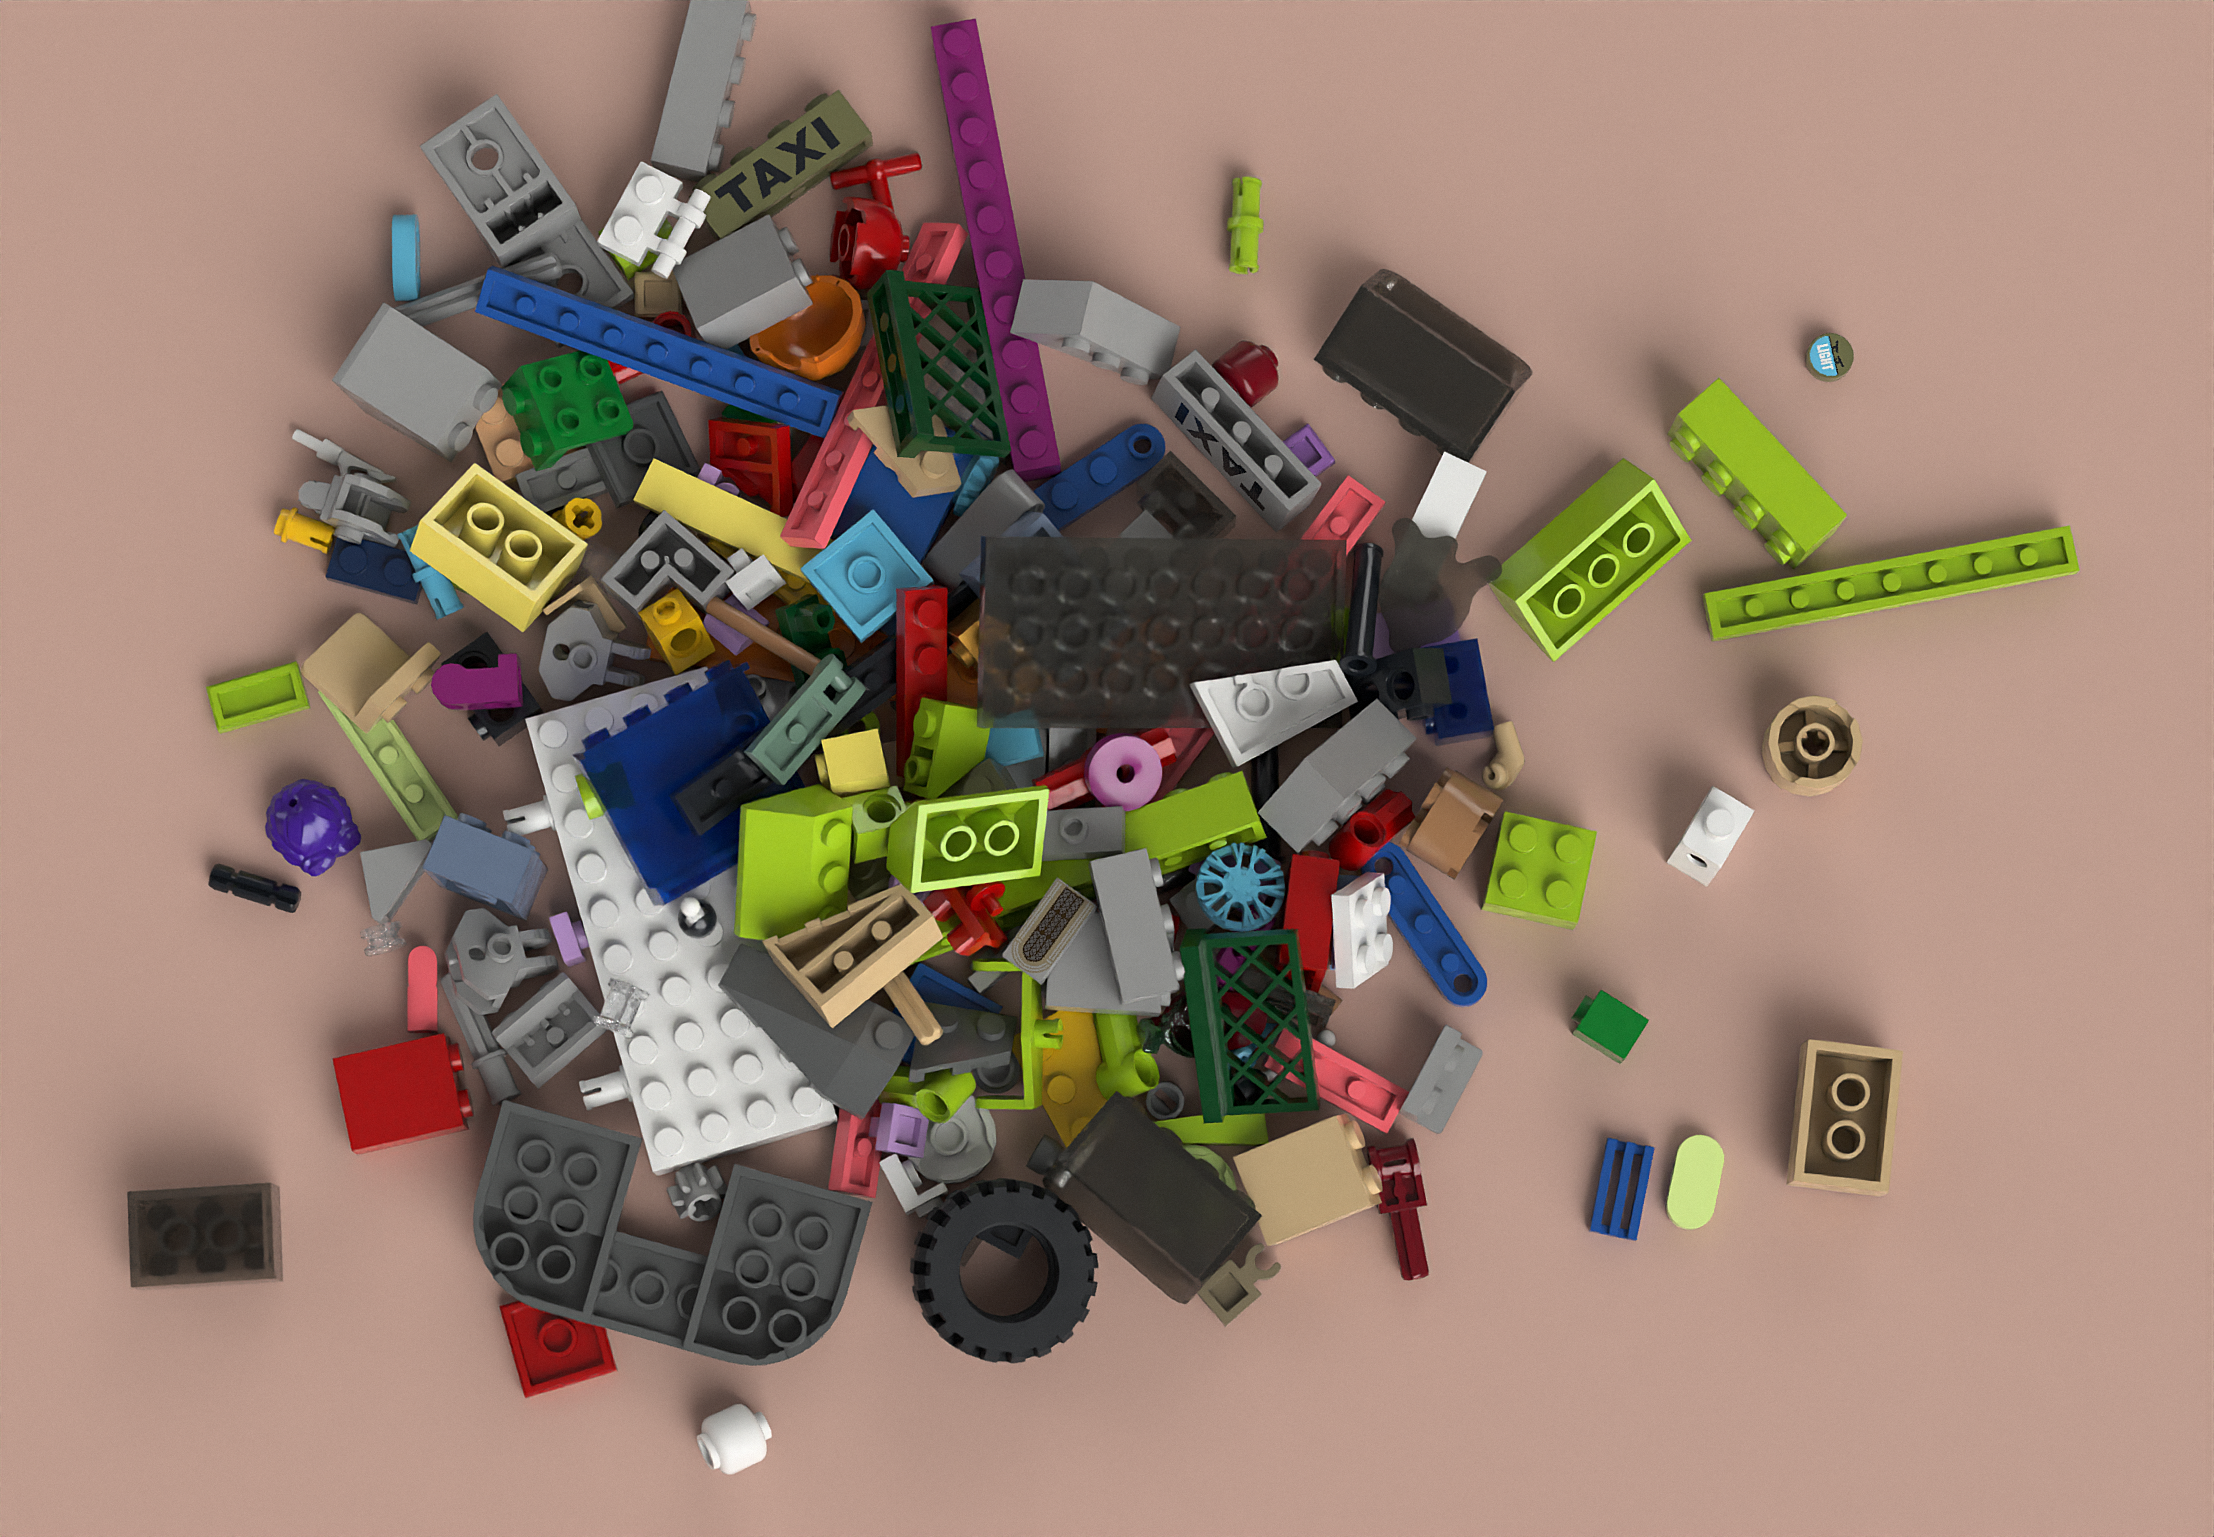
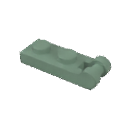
[745,654,866,785]

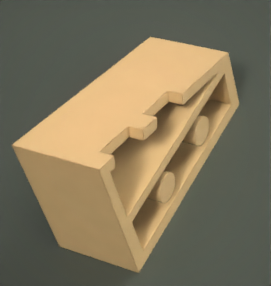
[762,884,943,1028]

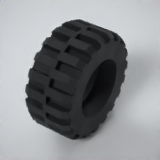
[910,1178,1099,1364]

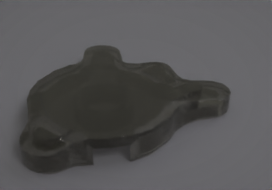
[1378,518,1502,653]

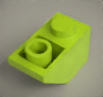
[903,698,994,799]

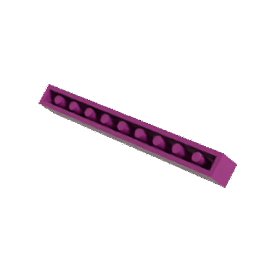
[930,18,1061,482]

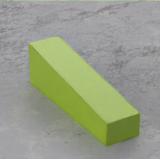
[1146,1114,1269,1146]

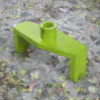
[972,958,1063,1109]

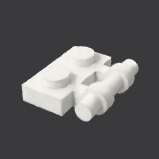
[597,161,711,279]

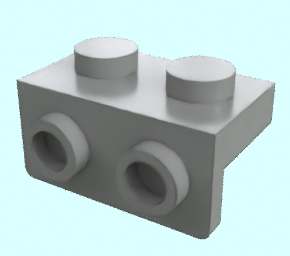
[492,973,611,1089]

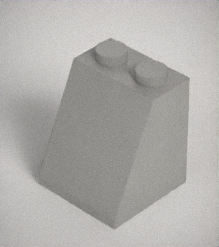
[332,302,502,462]

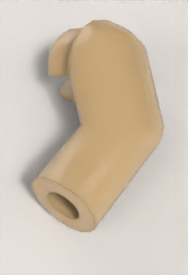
[1482,721,1525,791]

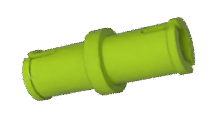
[1227,177,1264,274]

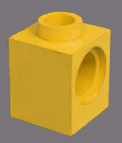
[638,588,716,675]

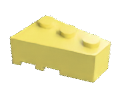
[815,728,891,798]

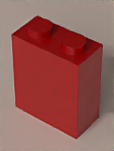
[1274,850,1340,994]
[332,1033,474,1155]

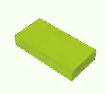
[206,661,311,734]

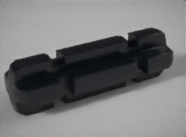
[208,864,301,913]

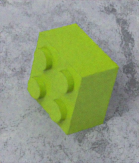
[1481,811,1597,930]

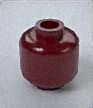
[1212,340,1279,408]

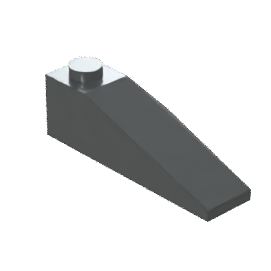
[718,943,915,1120]

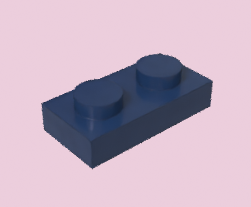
[325,537,422,605]

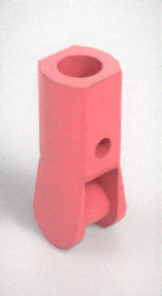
[407,946,438,1033]

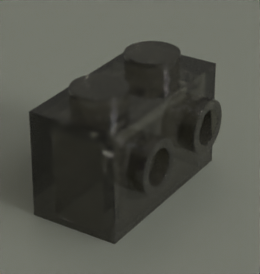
[1137,451,1237,559]

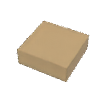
[635,272,682,321]

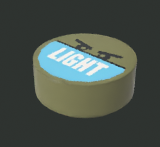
[1805,333,1854,382]

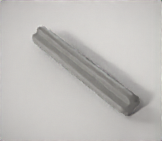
[394,252,563,327]

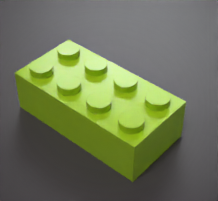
[1668,378,1847,569]

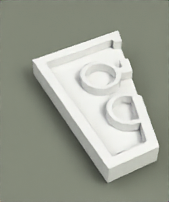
[1189,660,1358,768]

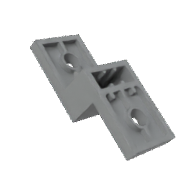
[420,94,635,349]

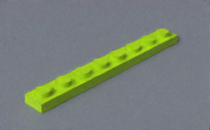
[1702,525,2080,642]

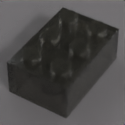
[127,1183,283,1291]

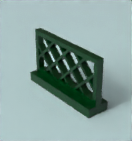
[867,270,1011,458]
[1180,928,1321,1124]

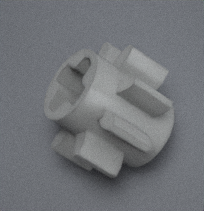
[667,1163,727,1222]

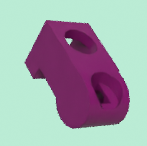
[431,653,523,710]

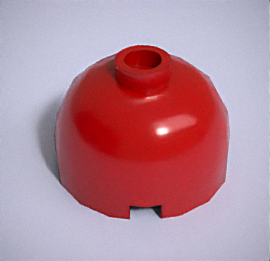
[830,196,910,290]

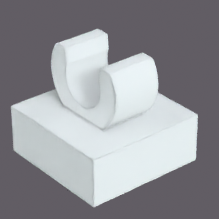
[726,548,786,611]

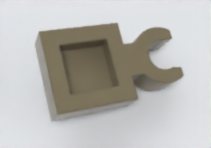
[1194,1243,1281,1327]

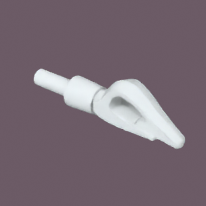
[292,429,397,483]

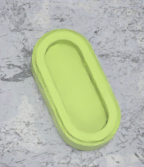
[1666,1135,1724,1230]

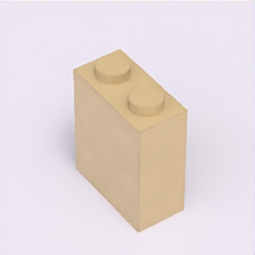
[1233,1114,1383,1246]

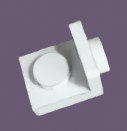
[879,1153,949,1218]

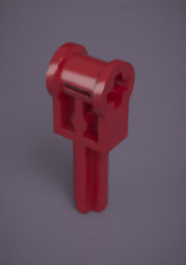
[1367,1138,1429,1281]

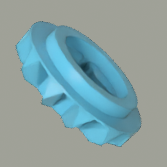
[953,455,1000,517]

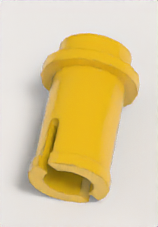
[274,507,336,554]

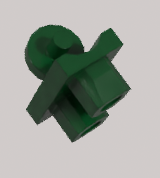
[775,594,848,690]

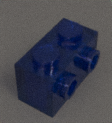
[1422,638,1494,746]

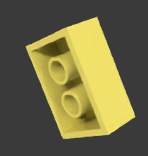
[410,463,588,632]

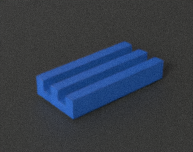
[1589,1138,1655,1241]

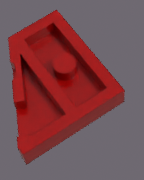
[708,417,793,517]

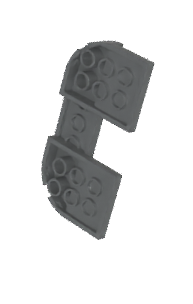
[473,1100,873,1366]

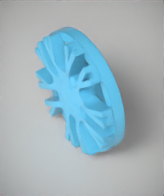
[1195,843,1285,932]

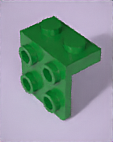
[501,350,633,471]

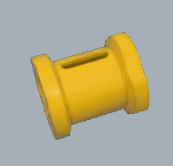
[550,498,602,541]

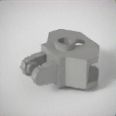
[298,473,411,547]
[538,600,651,702]
[445,908,559,1015]

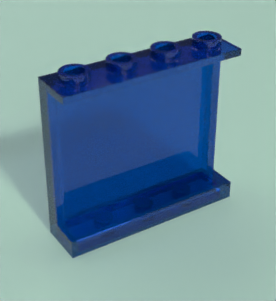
[572,659,805,906]

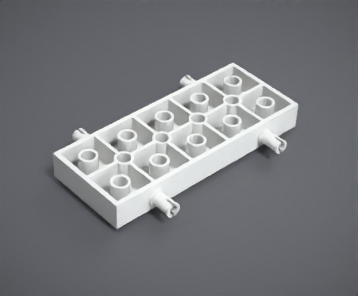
[503,666,838,1176]

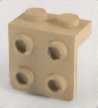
[301,613,442,734]

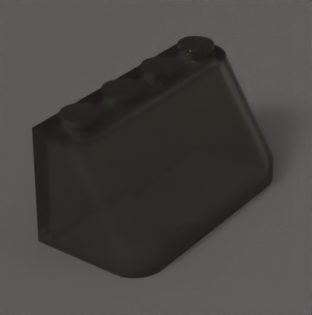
[1314,269,1533,463]
[1042,1091,1262,1304]

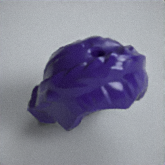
[265,779,361,876]

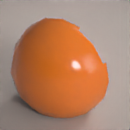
[749,274,866,382]

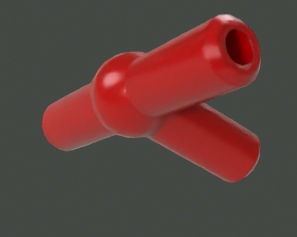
[830,152,922,212]

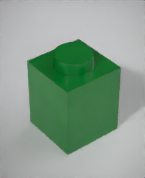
[1571,990,1649,1064]

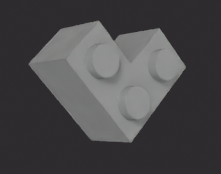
[601,510,736,621]

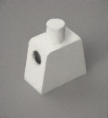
[1666,786,1754,887]

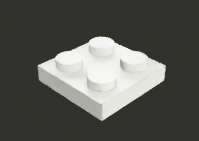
[1332,872,1393,989]

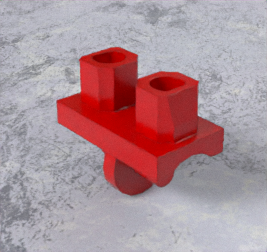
[923,881,1008,956]

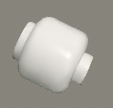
[696,1404,772,1474]

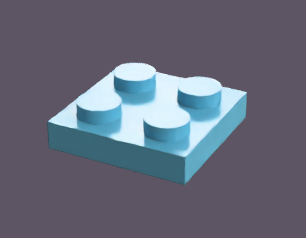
[800,509,934,643]

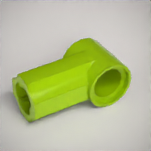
[1093,1013,1160,1103]
[878,1066,976,1123]

